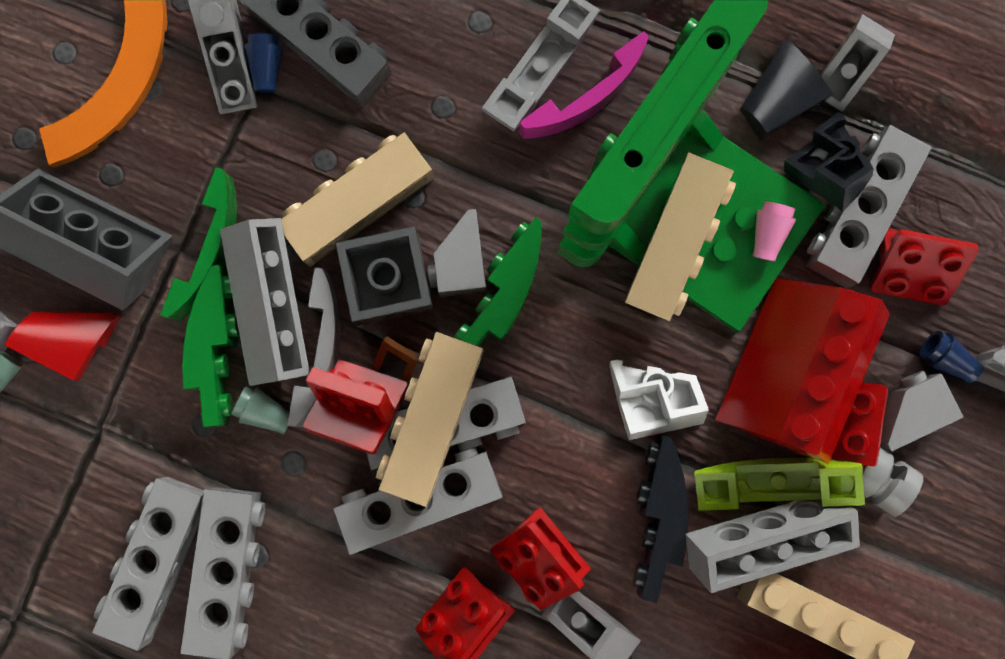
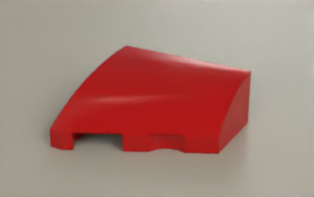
[4,312,121,381]

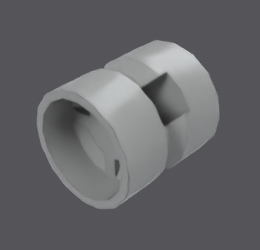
[862,447,924,517]

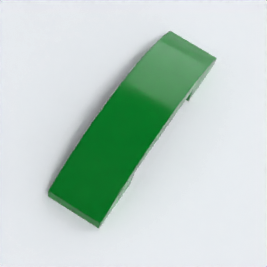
[160,167,237,322]

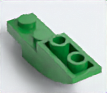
[453,217,542,347]
[182,265,240,427]

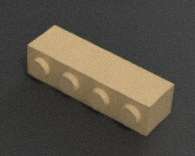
[281,132,434,267]
[624,152,736,321]
[376,332,484,507]
[737,573,915,659]

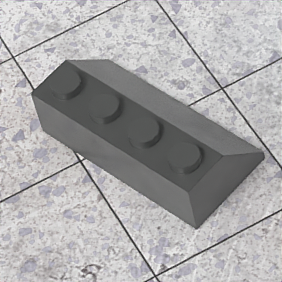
[0,169,172,310]

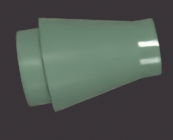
[231,386,289,435]

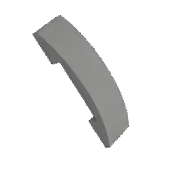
[482,0,600,132]
[287,268,341,427]

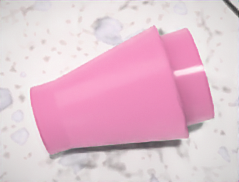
[752,201,796,262]

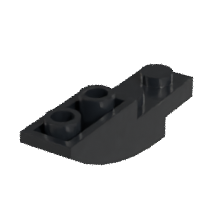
[633,436,689,603]

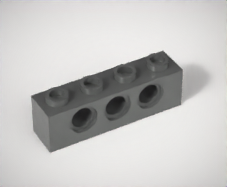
[240,0,391,108]

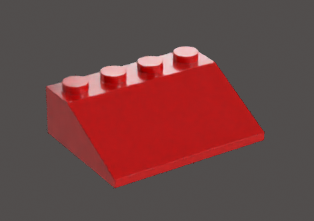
[715,278,890,464]

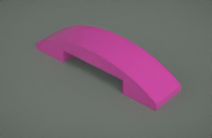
[519,31,649,139]

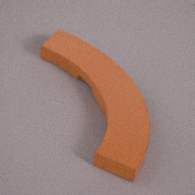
[39,0,167,168]

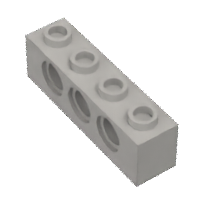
[806,125,932,289]
[366,377,526,470]
[333,447,503,555]
[92,477,204,651]
[180,487,265,659]
[685,500,860,593]

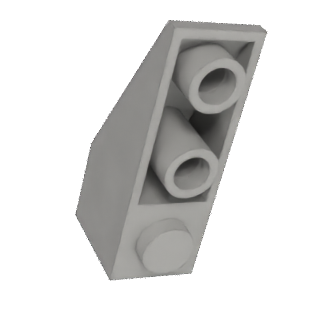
[188,0,258,114]

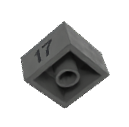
[336,226,434,326]

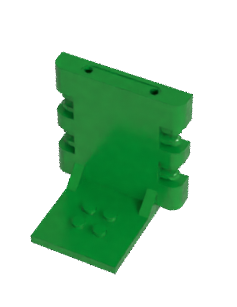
[557,0,825,333]

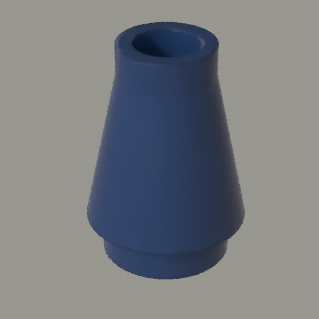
[244,34,283,93]
[920,331,984,383]

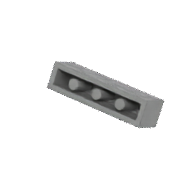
[220,218,310,386]

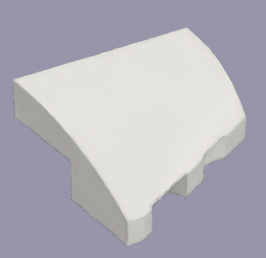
[609,360,709,440]

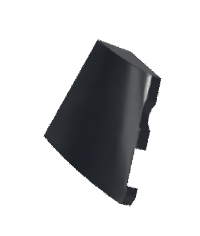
[740,40,833,141]
[784,112,874,211]

